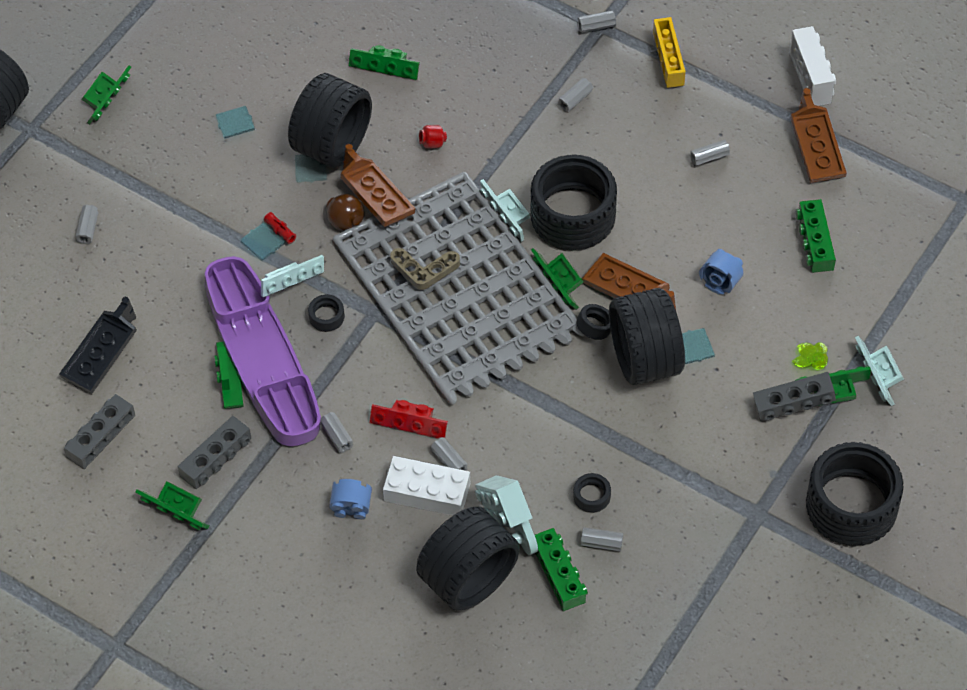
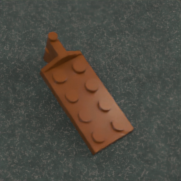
[790,88,847,183]
[340,144,416,227]
[582,253,676,310]

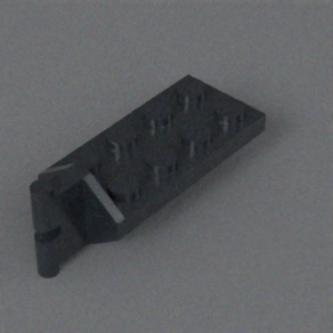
[59,296,137,394]

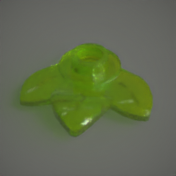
[792,342,828,370]

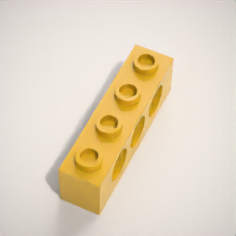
[653,17,686,88]

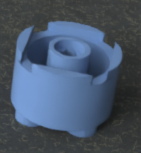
[699,249,743,294]
[329,479,372,519]

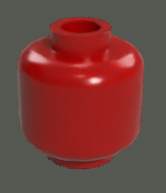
[419,125,447,149]

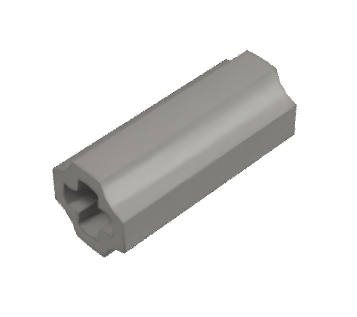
[578,10,616,33]
[558,78,593,112]
[690,140,730,166]
[76,205,99,244]
[320,412,353,453]
[431,437,468,471]
[581,527,623,551]

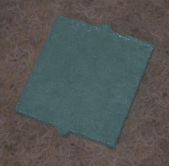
[216,106,255,139]
[295,154,327,183]
[241,222,285,261]
[682,328,715,364]

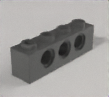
[753,372,836,421]
[64,394,136,470]
[177,416,251,489]

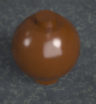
[326,194,364,231]

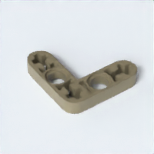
[390,248,460,290]

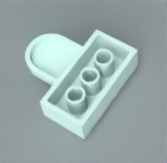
[475,475,538,555]

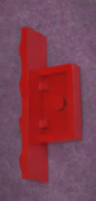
[370,400,448,438]

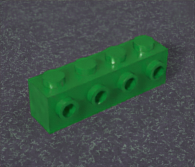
[796,199,836,273]
[534,528,588,612]

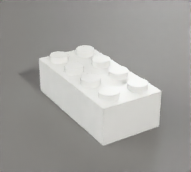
[789,26,836,106]
[383,456,471,516]

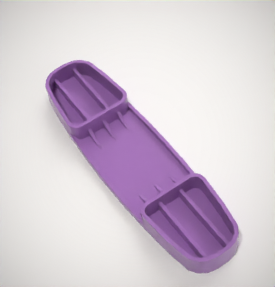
[205,256,321,446]

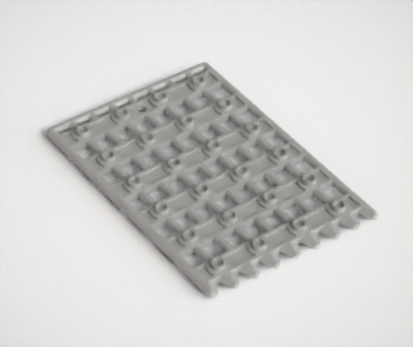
[333,172,585,405]

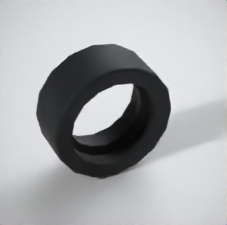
[308,294,345,332]
[576,304,611,340]
[573,473,611,513]

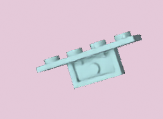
[480,179,530,242]
[261,255,324,297]
[855,336,904,406]

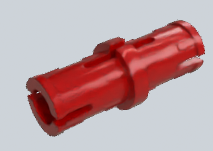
[264,212,297,244]

